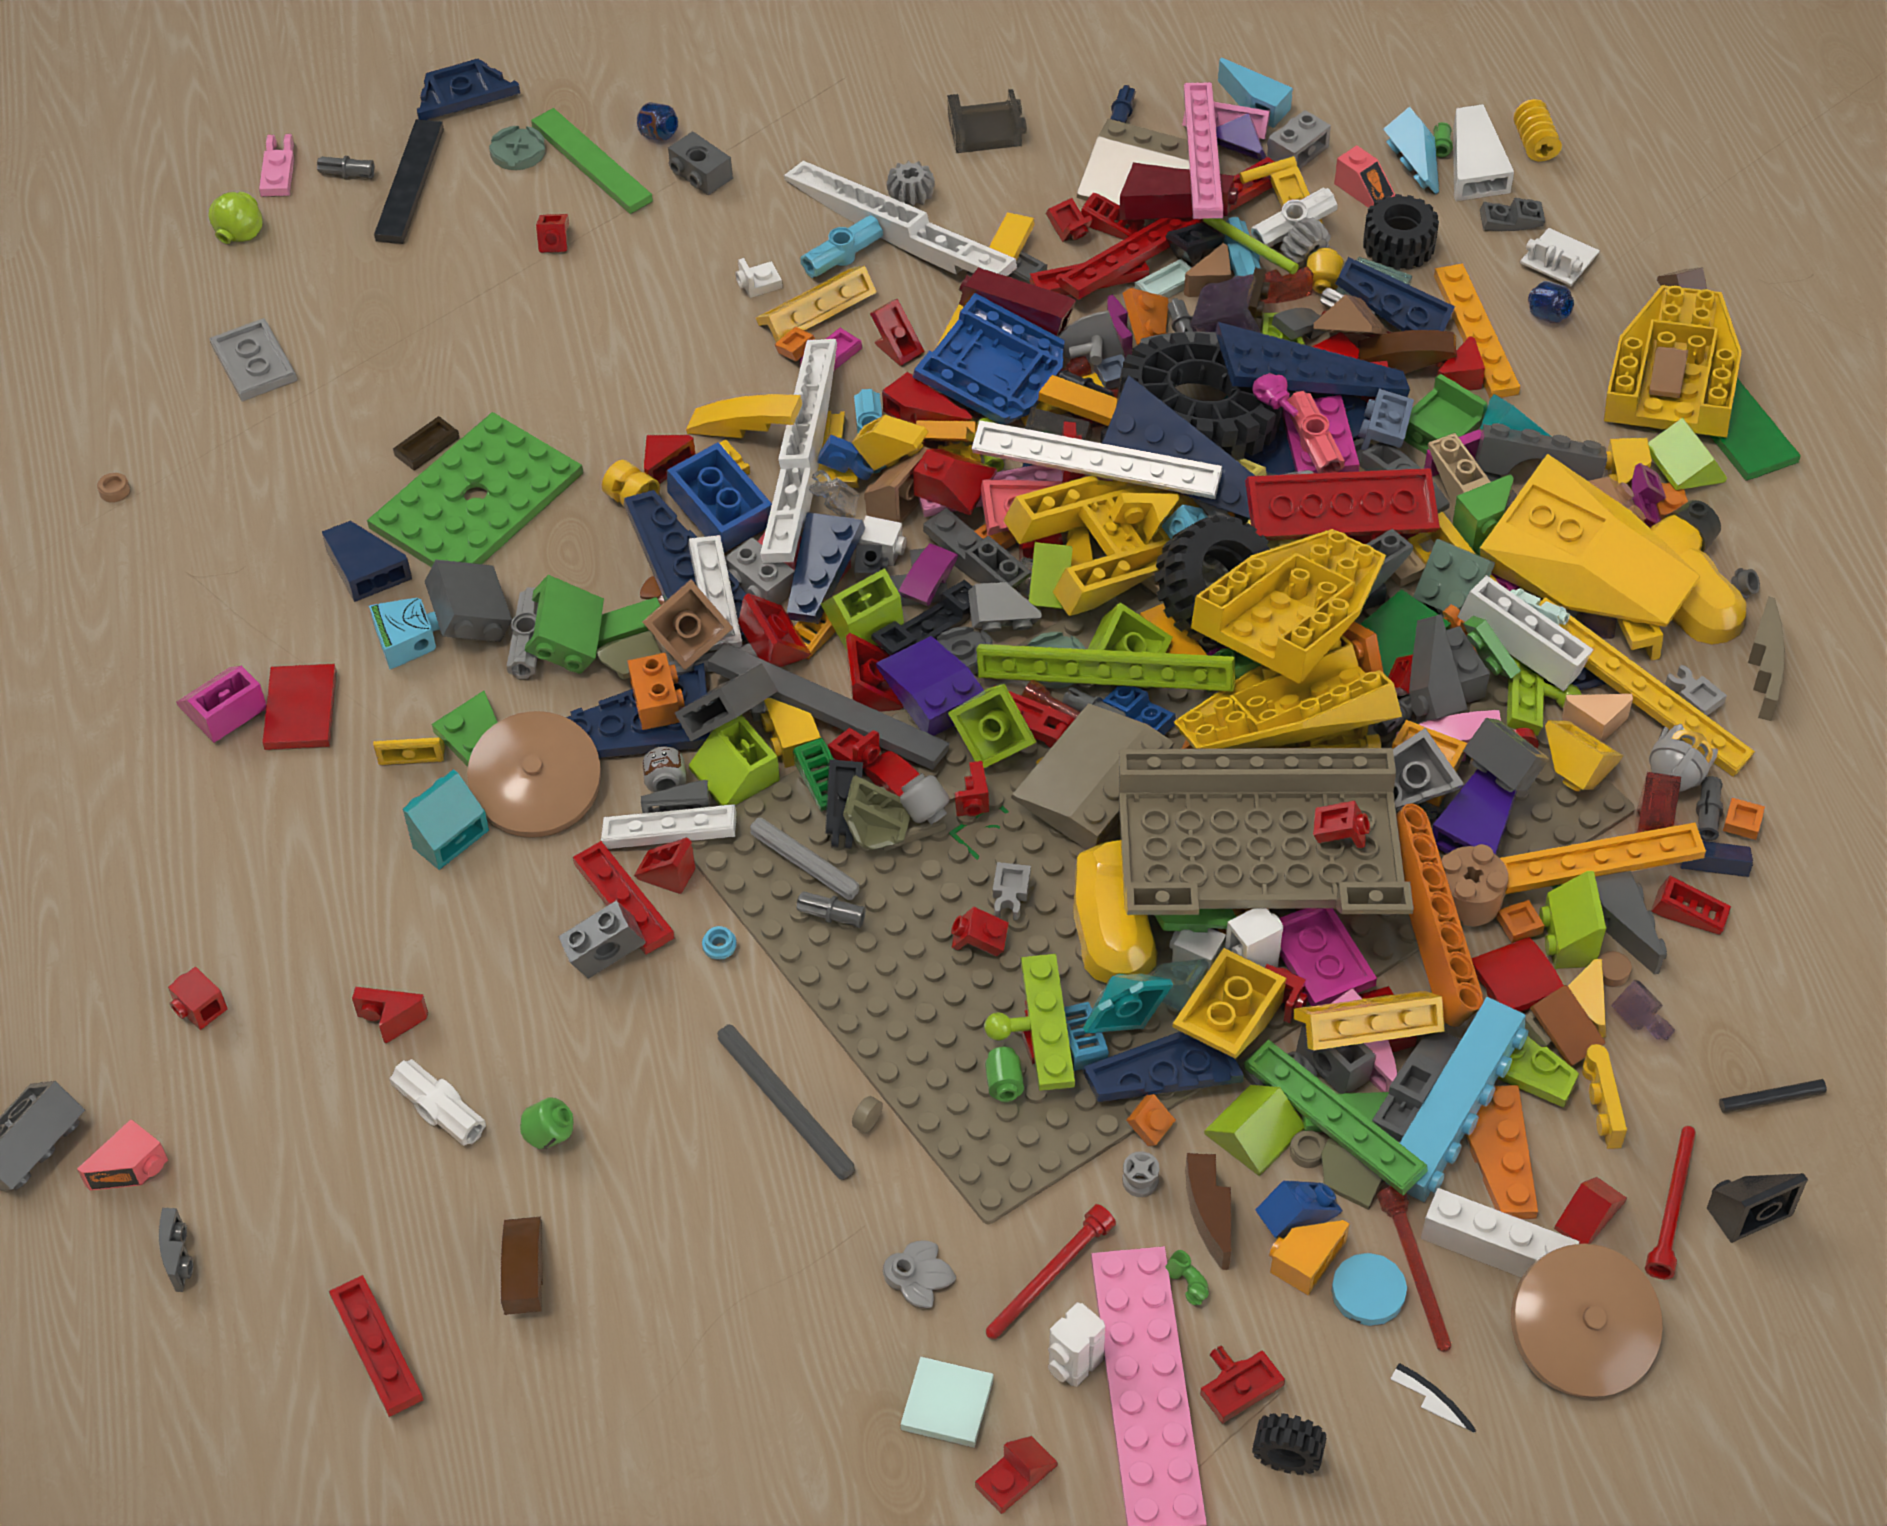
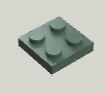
[1413,539,1496,611]

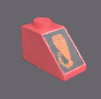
[1334,145,1395,208]
[77,1120,168,1191]

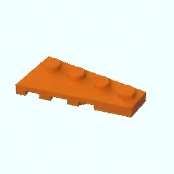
[1465,1085,1538,1219]

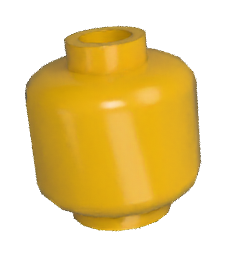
[1305,248,1344,294]

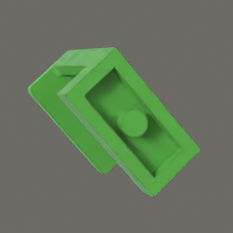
[1404,374,1488,454]
[525,575,604,674]

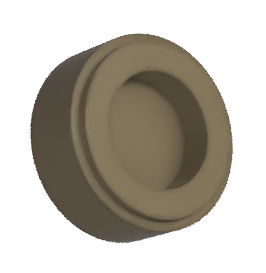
[852,1096,883,1133]
[1290,1131,1326,1168]

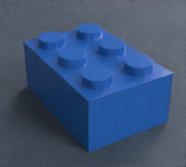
[667,442,772,553]

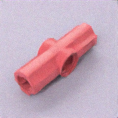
[1287,391,1345,473]

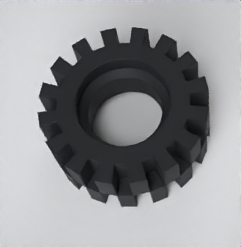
[1252,1413,1327,1475]

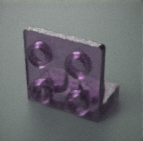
[1190,274,1260,333]

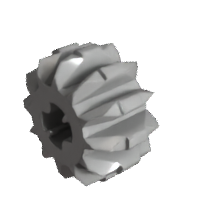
[886,160,935,207]
[1281,217,1331,268]

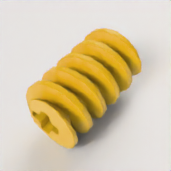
[1513,99,1562,162]

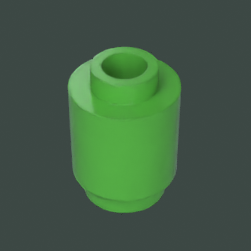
[985,1047,1024,1102]

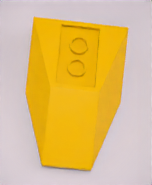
[1604,285,1742,437]
[1480,454,1700,627]
[1191,529,1386,684]
[1173,635,1402,749]

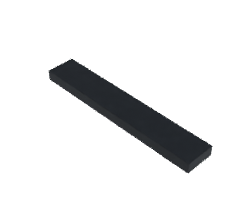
[374,119,444,244]

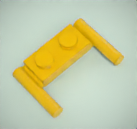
[1239,156,1323,224]

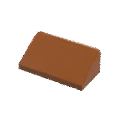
[1530,985,1605,1066]

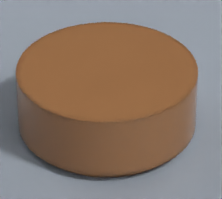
[97,473,130,502]
[1598,951,1632,987]

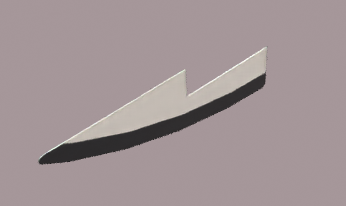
[1391,1363,1476,1433]

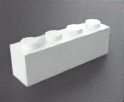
[1458,575,1593,691]
[1421,1188,1580,1277]

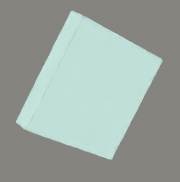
[900,1357,994,1448]

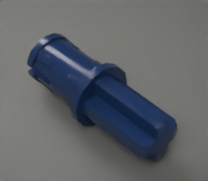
[1110,85,1136,123]

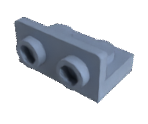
[1358,389,1414,450]

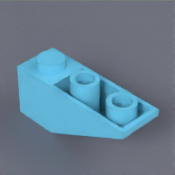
[1218,57,1293,128]
[1384,107,1439,194]

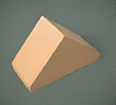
[1562,694,1633,742]

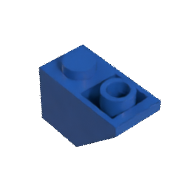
[1255,1180,1343,1238]

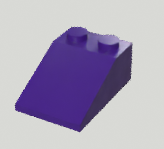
[876,636,984,736]

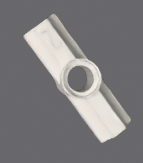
[1251,187,1338,247]
[389,1059,486,1146]

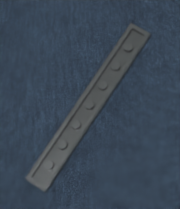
[707,643,949,770]

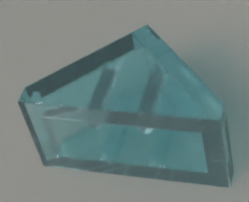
[1151,959,1209,1011]

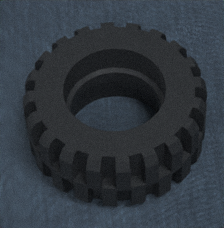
[1155,515,1270,645]

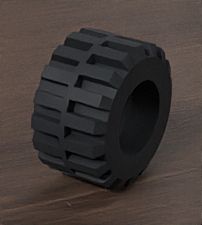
[1363,194,1439,270]

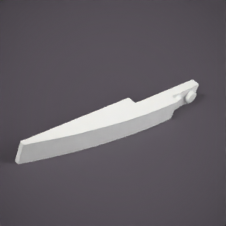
[784,161,1017,276]
[760,339,837,563]

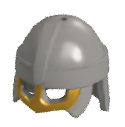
[1649,724,1718,792]

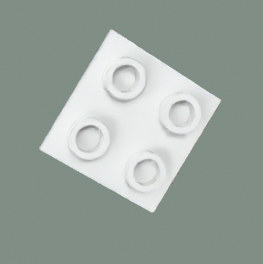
[1520,228,1600,286]

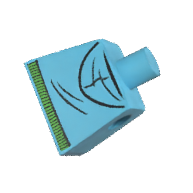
[369,598,440,669]

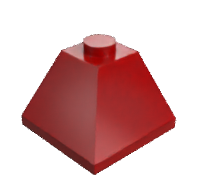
[913,449,997,515]

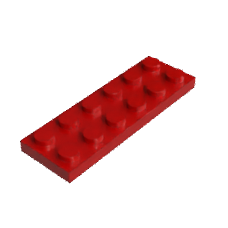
[1245,468,1440,540]

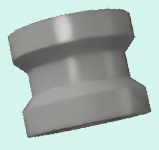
[1122,1151,1159,1197]

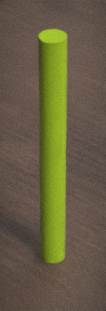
[1203,218,1299,275]

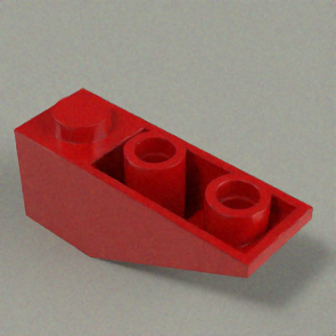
[882,371,972,424]

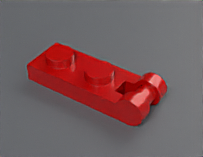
[994,685,1075,748]

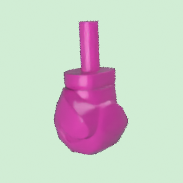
[1253,373,1298,417]

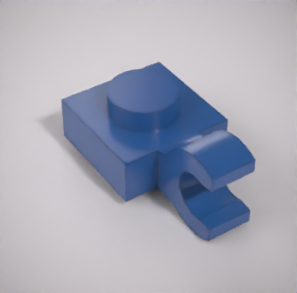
[817,435,873,480]

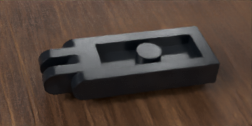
[825,759,863,849]

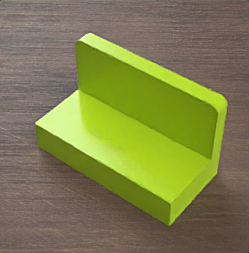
[1029,542,1073,611]

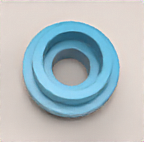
[702,926,737,959]

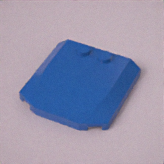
[913,293,1065,425]

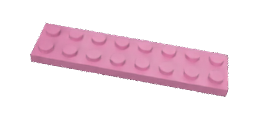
[1091,1246,1207,1526]

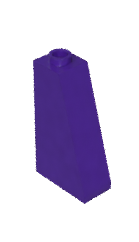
[1432,769,1517,855]

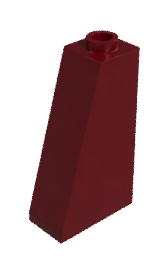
[1119,162,1238,220]
[959,267,1076,337]

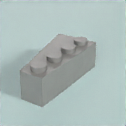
[1393,728,1464,812]

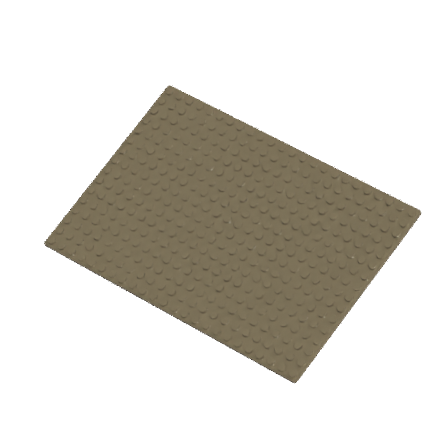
[692,522,1635,1224]

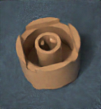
[1441,844,1508,926]

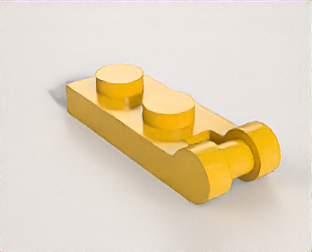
[1582,1044,1627,1149]

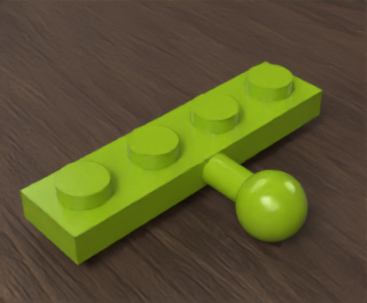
[1507,653,1582,736]
[984,954,1075,1091]

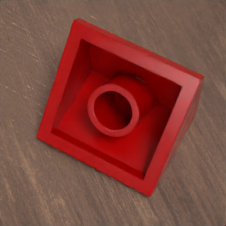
[738,593,811,667]
[846,633,904,712]

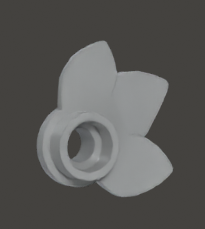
[883,1240,956,1308]

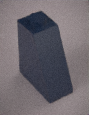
[322,520,412,602]

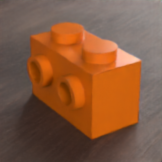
[627,653,685,730]

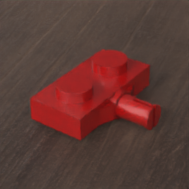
[1200,1346,1285,1424]

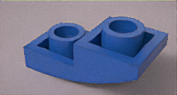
[1103,686,1176,735]

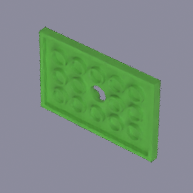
[367,412,583,568]

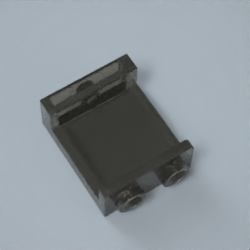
[947,89,1027,154]

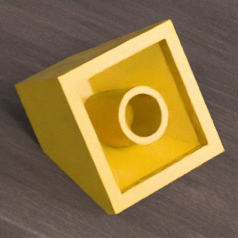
[1545,720,1624,792]

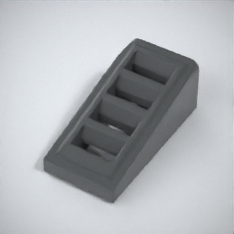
[641,780,710,813]

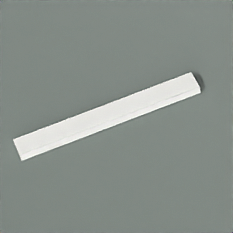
[972,420,1223,499]

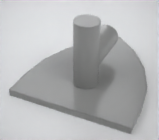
[1058,310,1125,365]

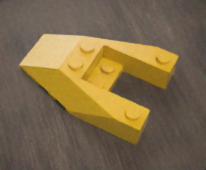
[1003,476,1199,616]

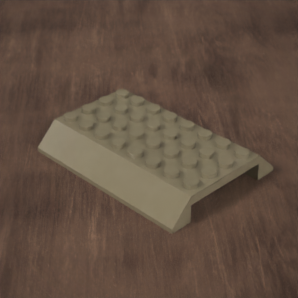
[1119,748,1414,915]

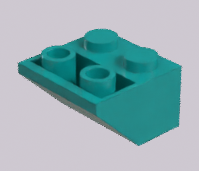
[402,769,489,870]

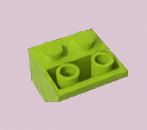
[821,568,904,651]
[689,714,780,806]

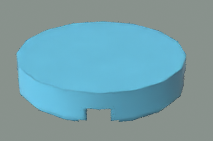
[1331,1253,1407,1326]

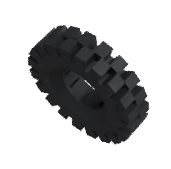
[1116,332,1283,460]

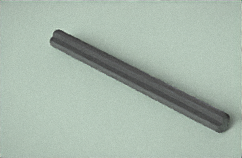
[717,1024,855,1180]

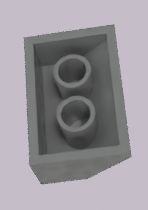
[0,1081,85,1191]

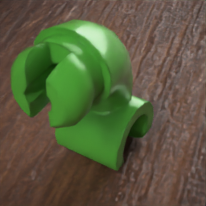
[1165,1250,1209,1305]

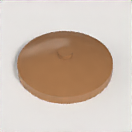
[467,711,601,838]
[1511,1244,1663,1398]

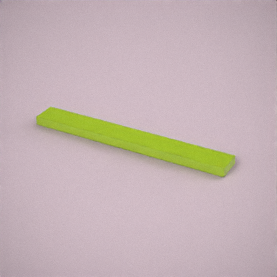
[976,644,1236,692]

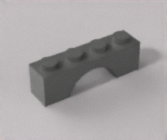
[1475,423,1607,481]

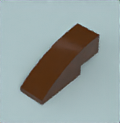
[1358,330,1457,374]
[1185,1153,1231,1270]
[501,1216,543,1315]

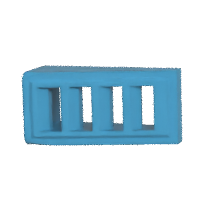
[1064,1002,1109,1071]

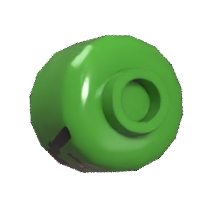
[520,1097,574,1149]

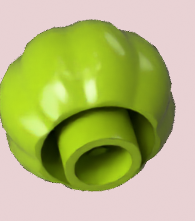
[208,192,263,244]

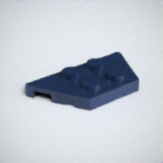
[417,58,520,120]

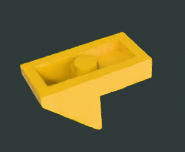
[1110,493,1179,542]

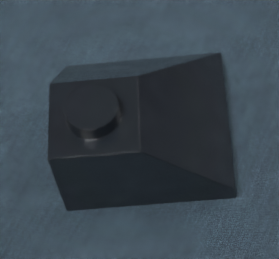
[1707,1173,1808,1243]

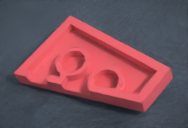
[981,480,1062,536]

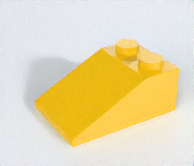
[1172,948,1286,1059]

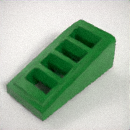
[793,738,834,811]

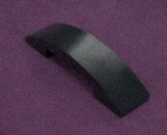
[871,579,973,655]

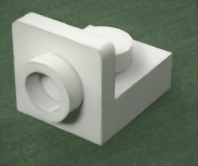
[735,258,782,298]

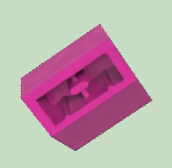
[176,665,266,743]

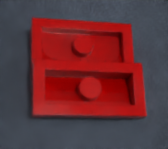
[1471,937,1564,1012]

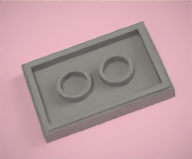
[209,318,297,401]

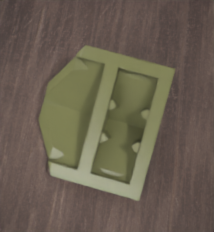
[596,631,661,680]
[843,775,910,850]
[1321,1137,1385,1210]

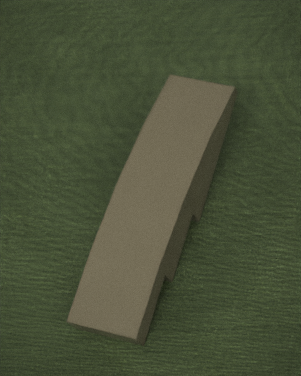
[1748,596,1785,721]

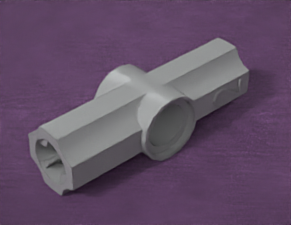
[507,587,538,679]

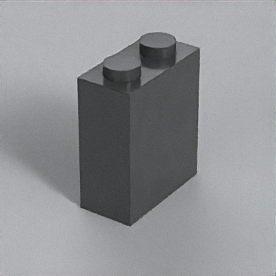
[424,559,512,642]
[675,663,778,741]

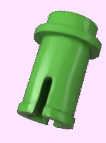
[1433,122,1453,157]

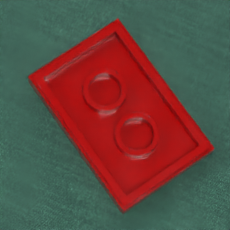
[262,664,337,750]

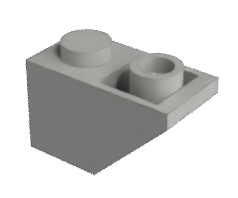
[968,582,1041,632]

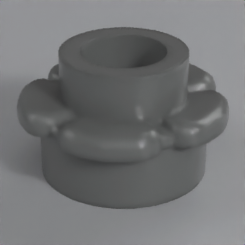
[1731,568,1760,599]

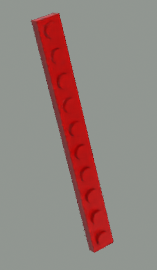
[1059,157,1275,300]

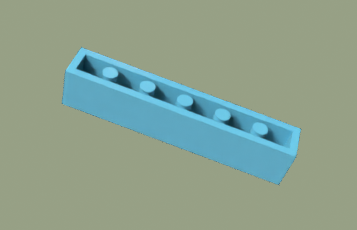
[1386,997,1529,1202]

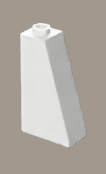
[1453,104,1514,201]

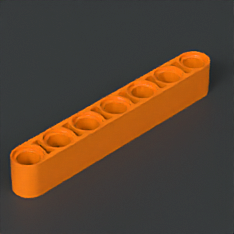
[1396,803,1484,1027]

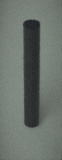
[1719,1079,1827,1113]

